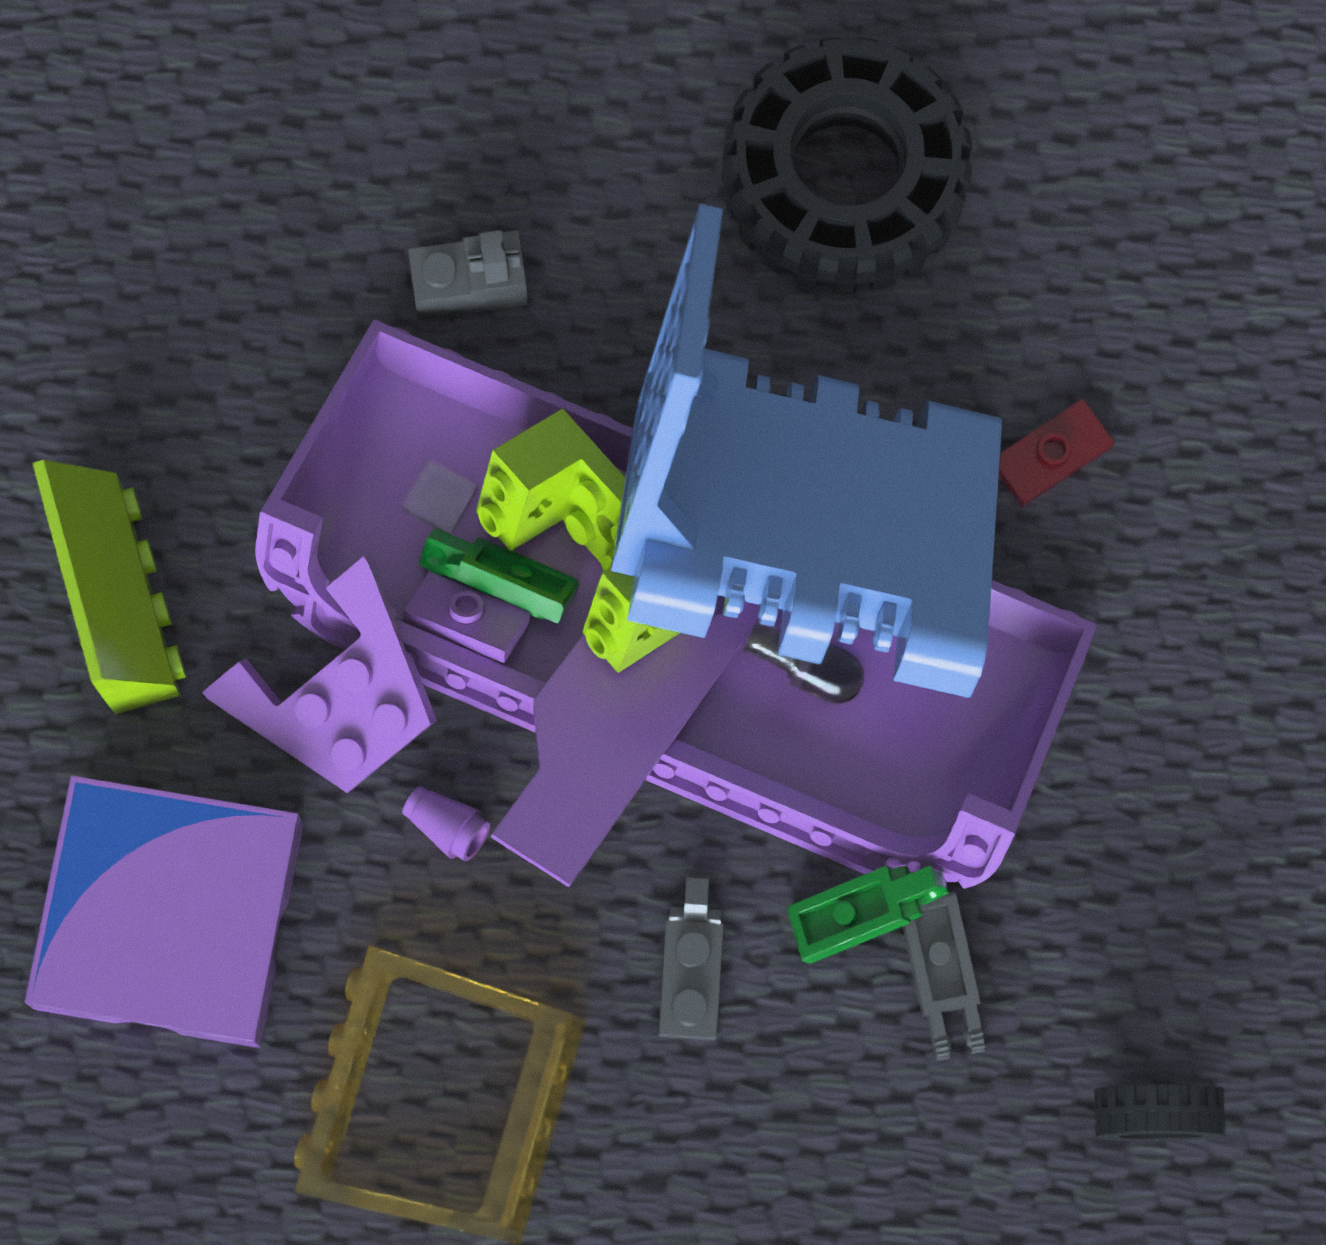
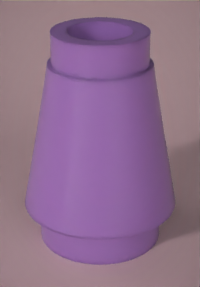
[402,786,490,862]

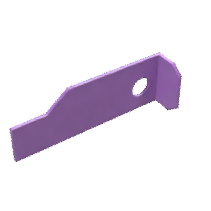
[491,601,760,887]

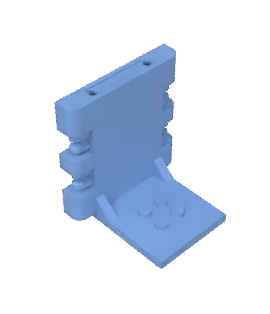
[611,204,1002,698]

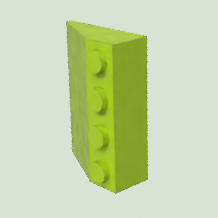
[32,460,186,714]

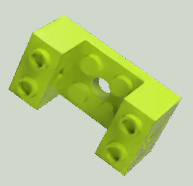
[476,408,681,673]

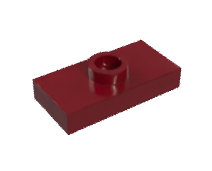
[999,399,1115,508]

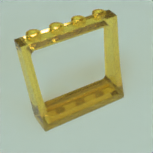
[294,945,587,1245]

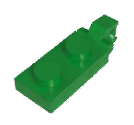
[419,528,580,623]
[787,865,949,964]

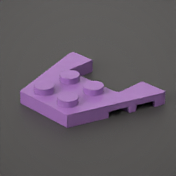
[202,554,437,793]

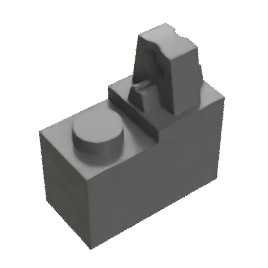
[408,230,528,320]

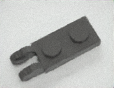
[903,892,985,1061]

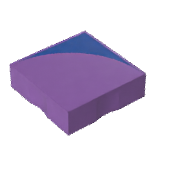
[24,776,304,1048]

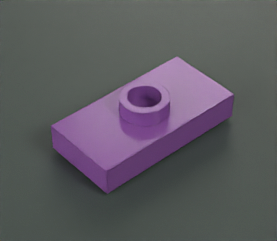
[403,571,530,663]

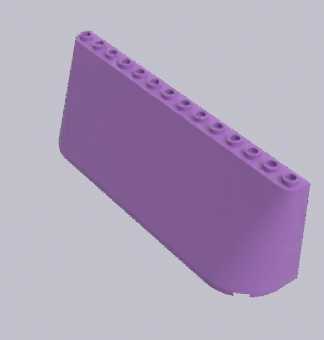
[255,320,1098,889]

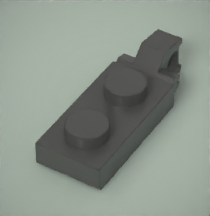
[659,877,723,1040]

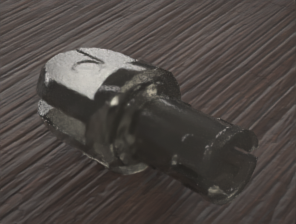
[742,619,864,705]

